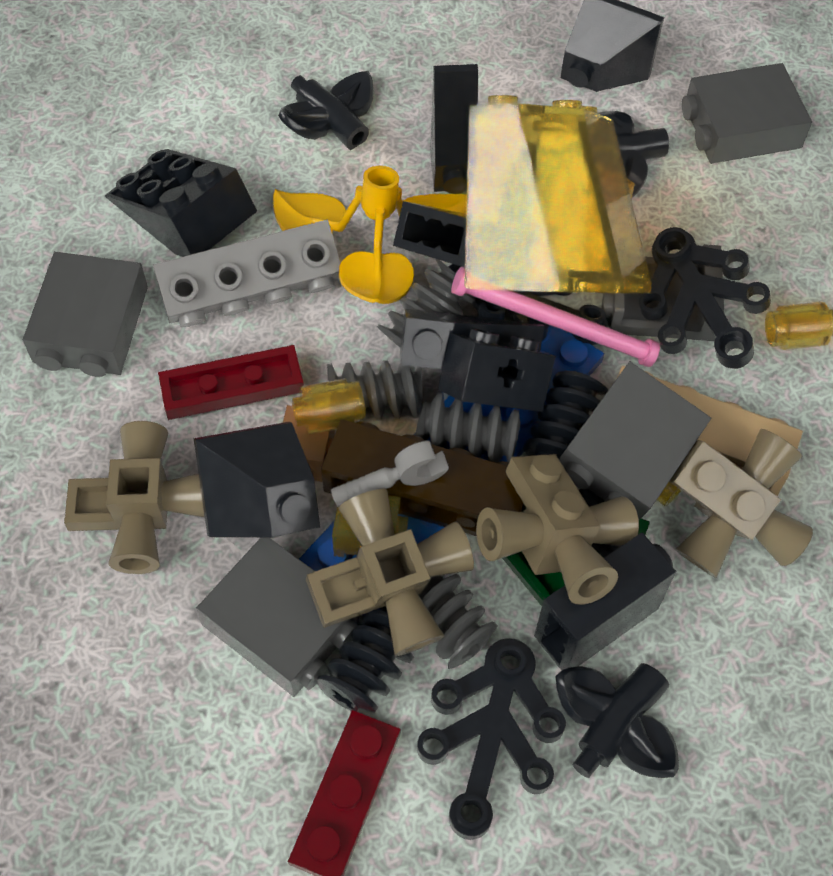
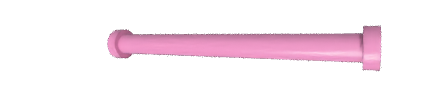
[451,267,660,367]

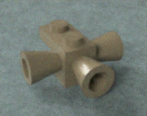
[64,421,205,574]
[669,429,813,578]
[476,454,639,605]
[306,489,474,656]

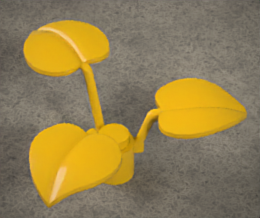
[273,165,474,304]

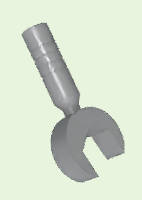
[331,441,449,508]

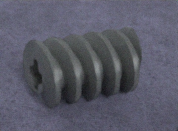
[377,259,476,347]
[327,361,423,422]
[415,391,520,463]
[418,574,498,669]

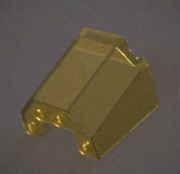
[464,95,651,293]

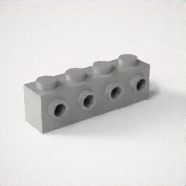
[153,219,341,328]

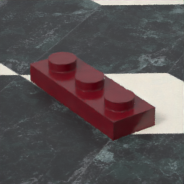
[158,345,305,420]
[288,710,401,876]

